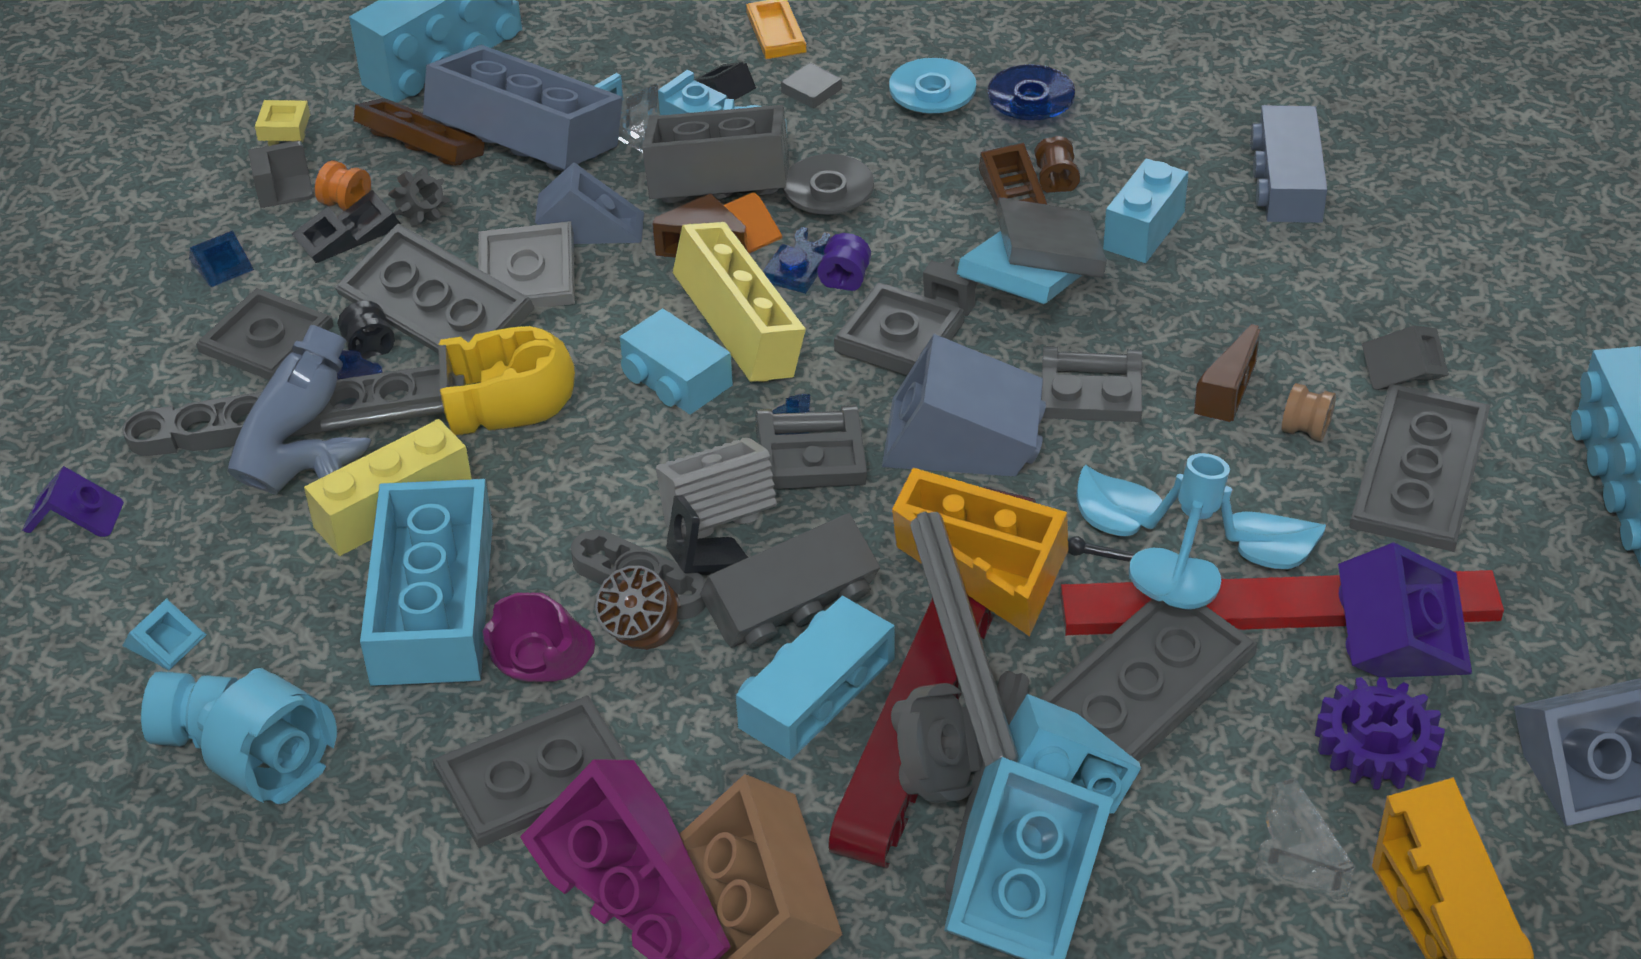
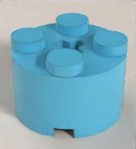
[197,668,337,804]

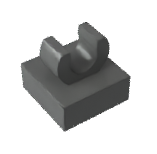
[923,258,978,316]

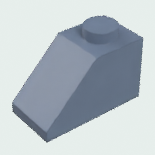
[535,162,644,244]

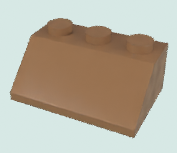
[679,774,842,959]

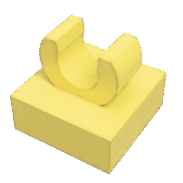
[255,100,310,146]

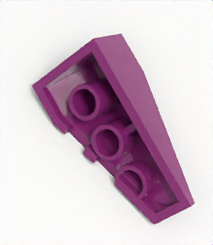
[520,759,731,959]

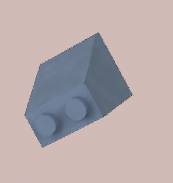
[882,334,1046,477]

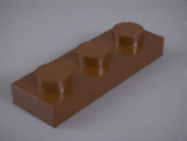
[353,98,485,165]

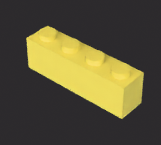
[672,222,806,382]

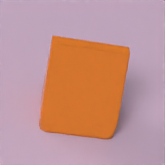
[724,192,782,253]

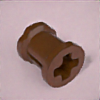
[1034,136,1080,193]

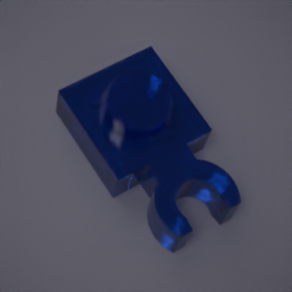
[763,227,830,294]

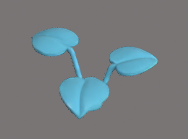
[1076,453,1326,609]

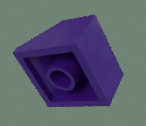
[1338,542,1472,678]

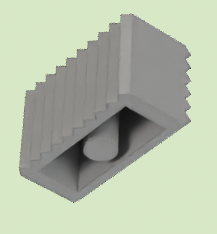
[656,437,777,538]

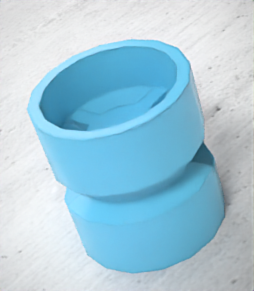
[141,671,238,748]

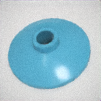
[889,58,976,113]

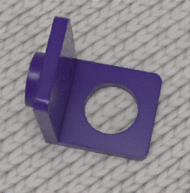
[22,466,124,537]

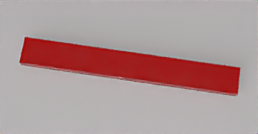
[1060,570,1504,636]

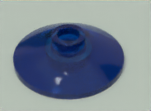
[988,64,1075,121]

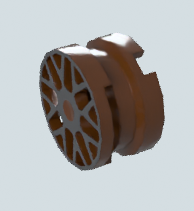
[595,566,681,650]

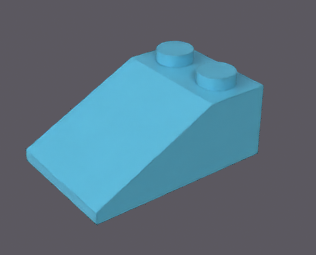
[944,757,1114,959]

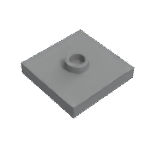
[478,221,575,308]

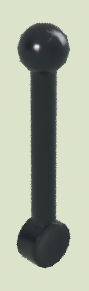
[1068,536,1136,562]

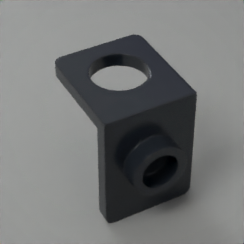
[666,495,748,575]

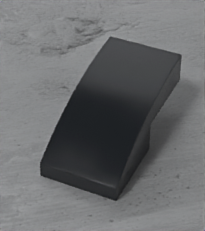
[292,190,401,263]

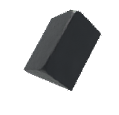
[695,62,756,100]

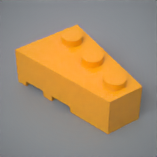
[892,468,1068,637]
[1372,777,1534,959]

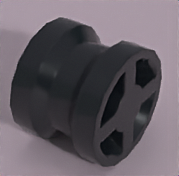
[337,301,395,361]

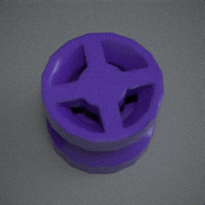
[818,233,871,291]

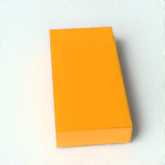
[746,0,807,59]

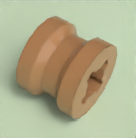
[1282,383,1336,442]

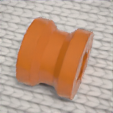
[315,160,371,211]

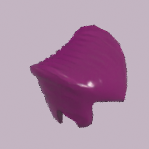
[482,593,595,682]

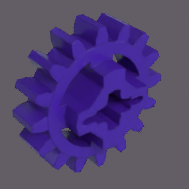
[1315,676,1445,790]

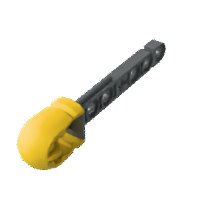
[122,326,575,456]

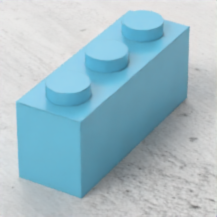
[736,595,895,760]

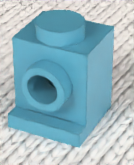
[658,70,727,115]

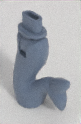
[227,325,372,495]

